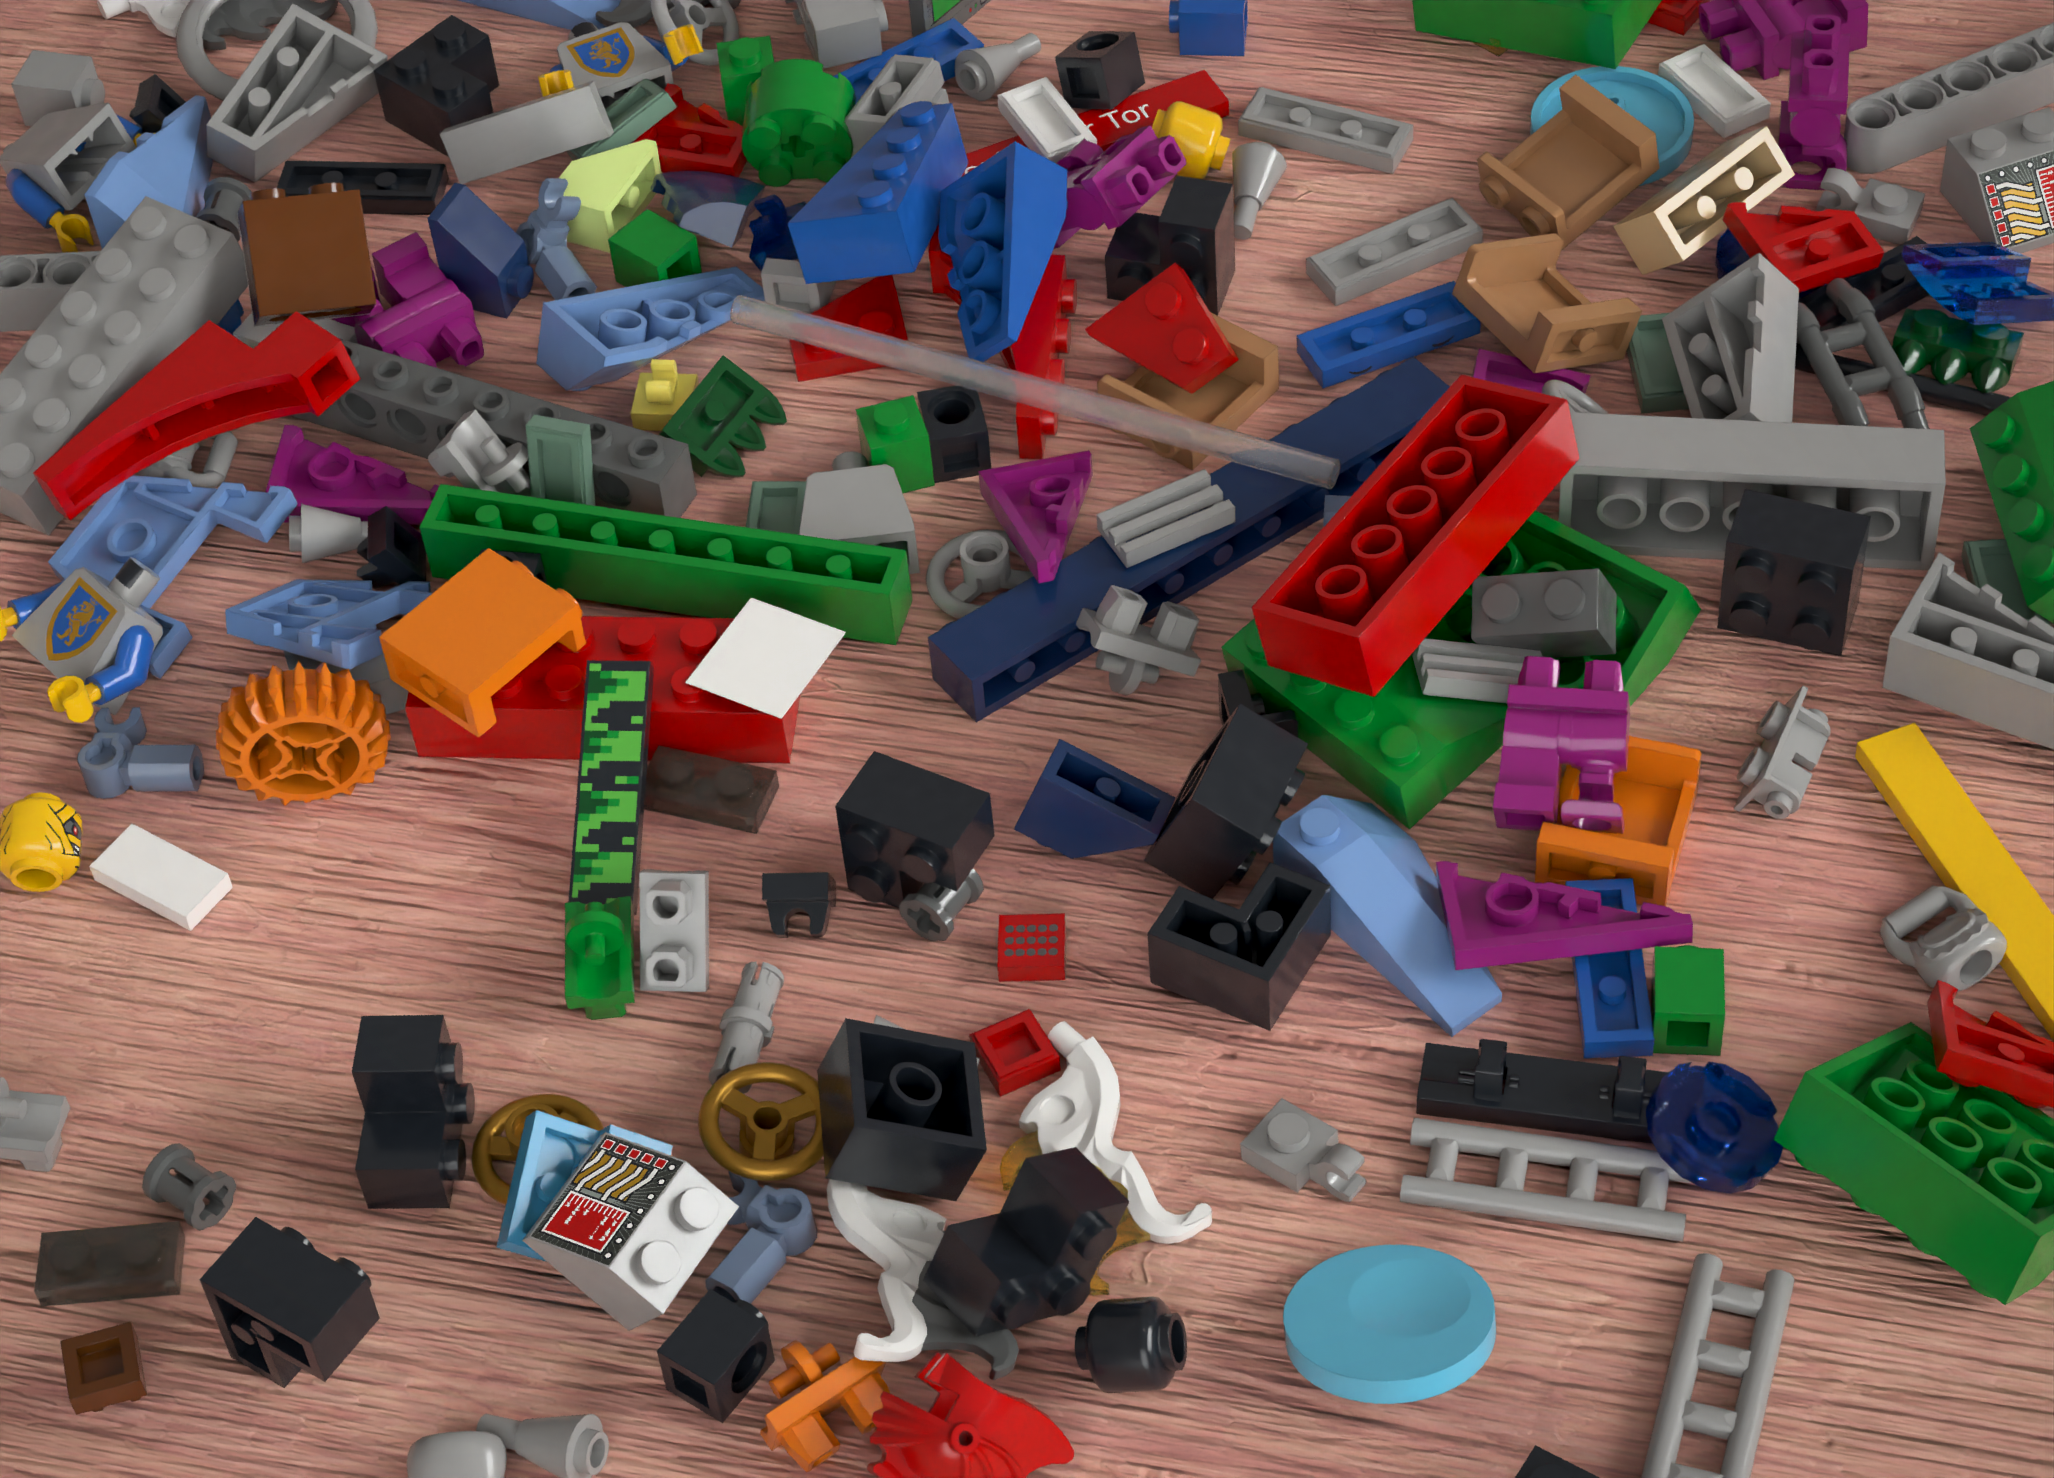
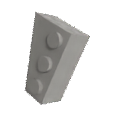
[206,3,388,182]
[1662,253,1799,423]
[1882,552,2054,750]

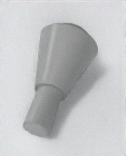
[955,33,1041,101]
[1232,142,1287,240]
[289,504,368,563]
[476,1414,609,1478]

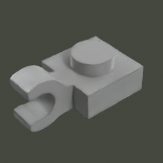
[1816,168,1925,245]
[1240,1098,1366,1202]

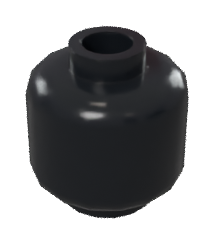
[1075,1296,1187,1393]

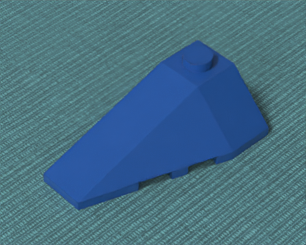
[938,141,1068,365]

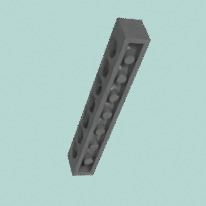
[289,338,697,518]

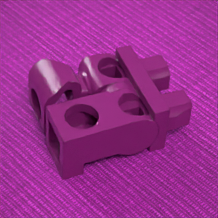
[1699,0,1868,80]
[1778,14,1850,190]
[1054,125,1186,249]
[332,232,485,368]
[1493,656,1630,834]

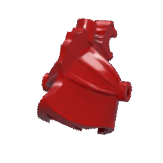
[867,1352,1074,1478]

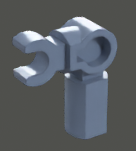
[516,178,597,300]
[77,707,204,799]
[705,1171,817,1304]

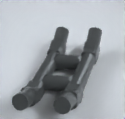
[1796,278,1930,429]

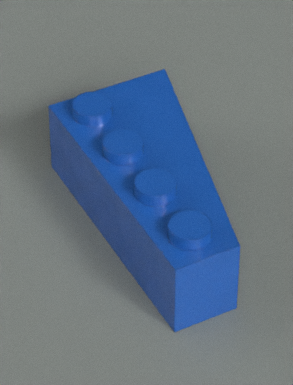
[787,101,968,284]

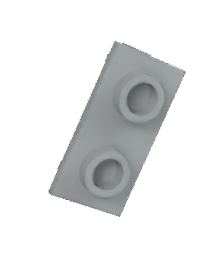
[1734,685,1831,819]

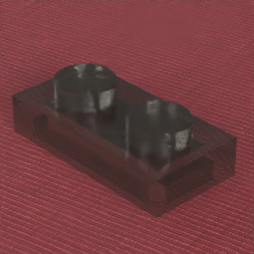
[644,745,779,834]
[34,1221,186,1307]

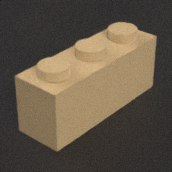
[1613,126,1795,275]

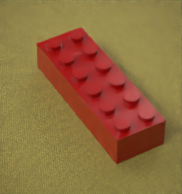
[1251,374,1580,697]
[405,616,801,764]

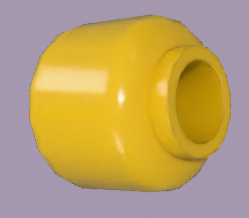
[1152,101,1231,179]

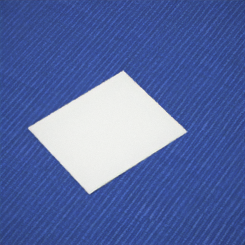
[685,598,846,719]

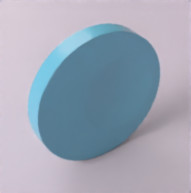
[1530,66,1694,186]
[1283,1245,1496,1404]

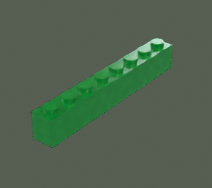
[420,484,913,645]

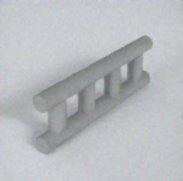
[1400,1118,1694,1242]
[1641,1253,1795,1478]

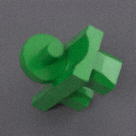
[565,896,635,1020]

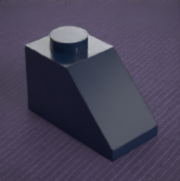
[427,182,534,319]
[1014,739,1176,859]

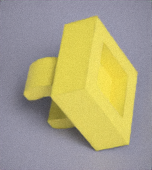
[630,359,699,431]

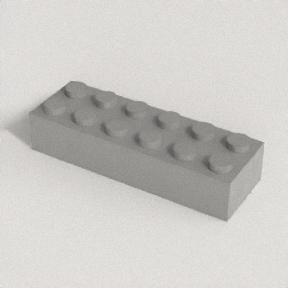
[0,196,248,536]
[1558,412,1946,570]

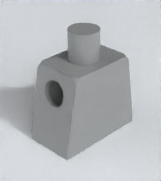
[799,452,920,574]

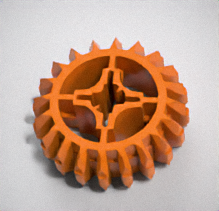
[216,660,391,806]

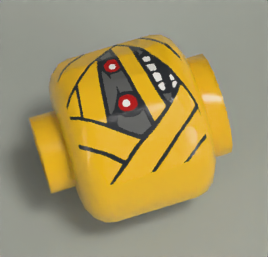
[0,792,83,892]

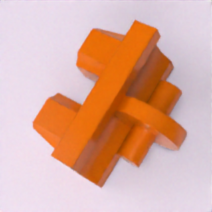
[760,1340,891,1472]

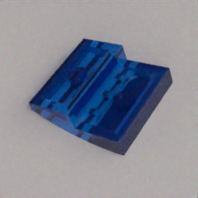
[1902,242,2054,325]

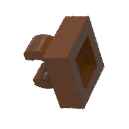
[60,1322,147,1415]

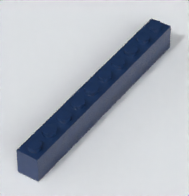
[928,357,1450,723]

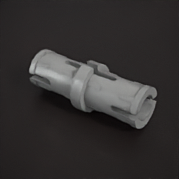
[709,962,784,1094]

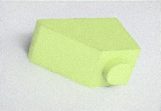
[559,139,662,253]

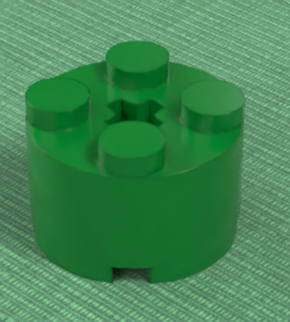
[742,59,856,187]

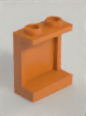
[379,548,586,738]
[1535,736,1701,906]

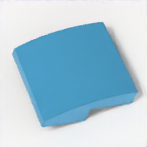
[496,1110,673,1262]

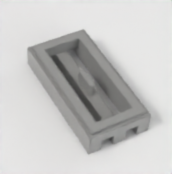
[1096,469,1235,568]
[1412,638,1542,703]

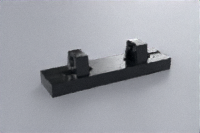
[1416,1039,1702,1149]

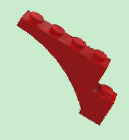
[928,224,1077,459]
[33,311,361,521]

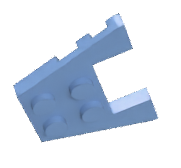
[48,475,298,679]
[225,579,432,669]

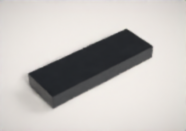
[277,160,449,215]

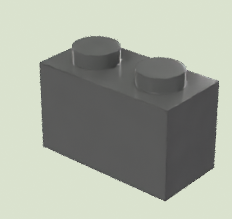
[1471,568,1617,658]

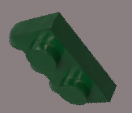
[1892,308,2024,393]
[659,355,787,477]

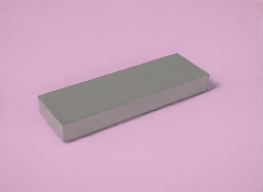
[440,81,614,184]
[1238,87,1413,174]
[1306,197,1483,306]

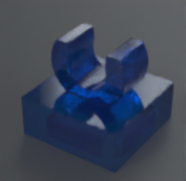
[749,194,807,271]

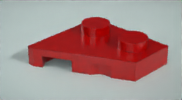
[634,83,747,177]
[1722,202,1885,293]
[1085,263,1239,394]
[787,275,912,382]
[1927,980,2054,1108]

